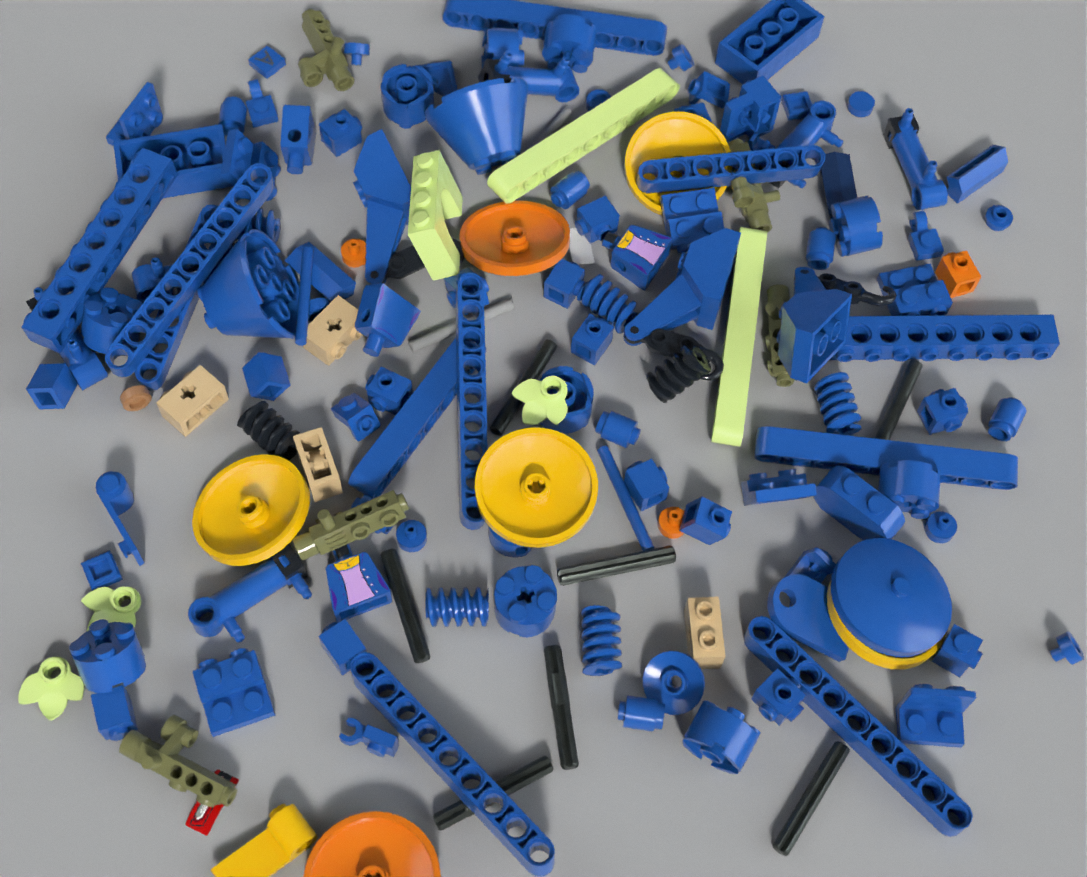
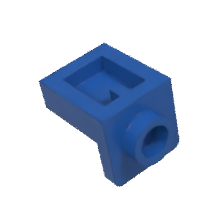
[688,71,730,109]

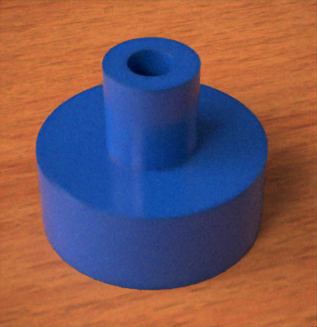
[344,43,370,66]
[668,44,694,71]
[924,511,957,544]
[396,520,427,552]
[1050,631,1084,665]

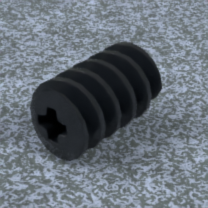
[646,346,711,403]
[237,401,300,461]

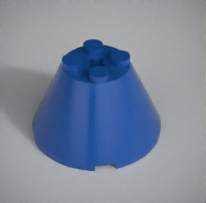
[424,78,528,175]
[197,229,299,339]

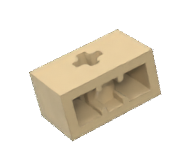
[303,295,363,366]
[156,365,229,437]
[293,427,343,503]
[684,597,726,669]

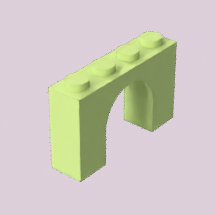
[407,150,463,281]

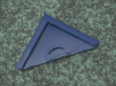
[408,61,458,97]

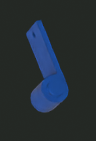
[95,471,145,566]

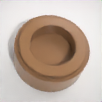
[120,385,152,411]

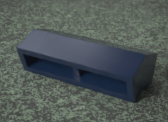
[821,152,857,219]

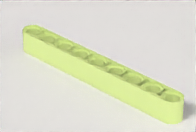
[487,68,680,204]
[711,227,767,447]

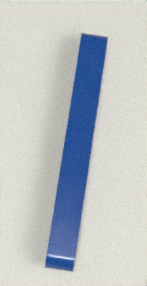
[442,0,667,56]
[105,163,273,377]
[455,272,488,530]
[755,426,1018,490]
[744,616,973,837]
[350,652,555,877]

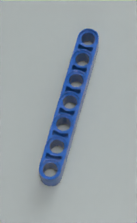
[636,145,826,193]
[134,204,228,391]
[348,338,486,498]

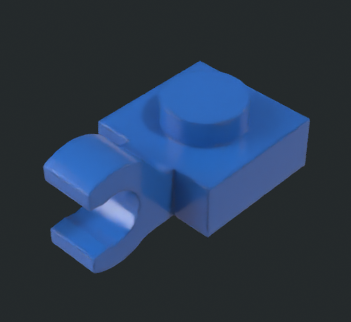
[245,79,279,128]
[908,211,944,261]
[339,718,399,757]

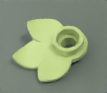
[512,376,568,425]
[81,586,141,631]
[18,657,84,721]

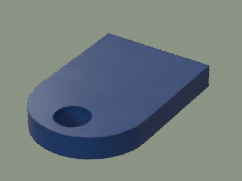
[767,574,849,662]

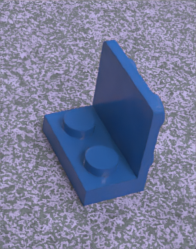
[106,82,163,146]
[896,684,976,748]

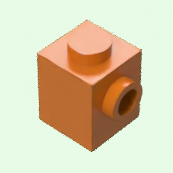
[935,250,981,298]

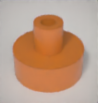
[341,239,366,268]
[658,506,685,539]

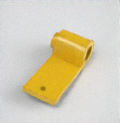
[210,803,318,877]

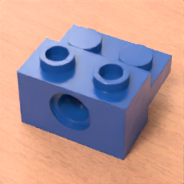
[720,75,781,143]

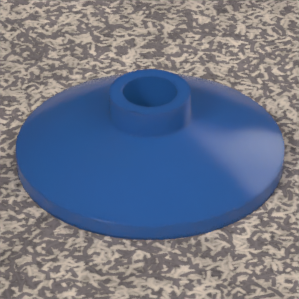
[643,651,705,715]

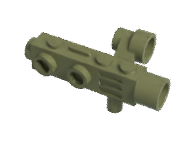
[298,9,354,91]
[728,139,780,233]
[765,284,797,387]
[293,490,409,561]
[119,715,237,807]

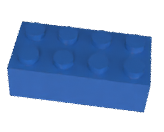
[715,0,825,84]
[113,124,233,204]

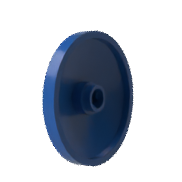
[831,538,952,657]

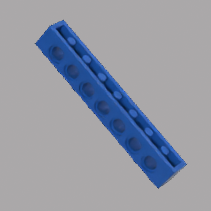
[21,148,178,353]
[830,315,1060,362]

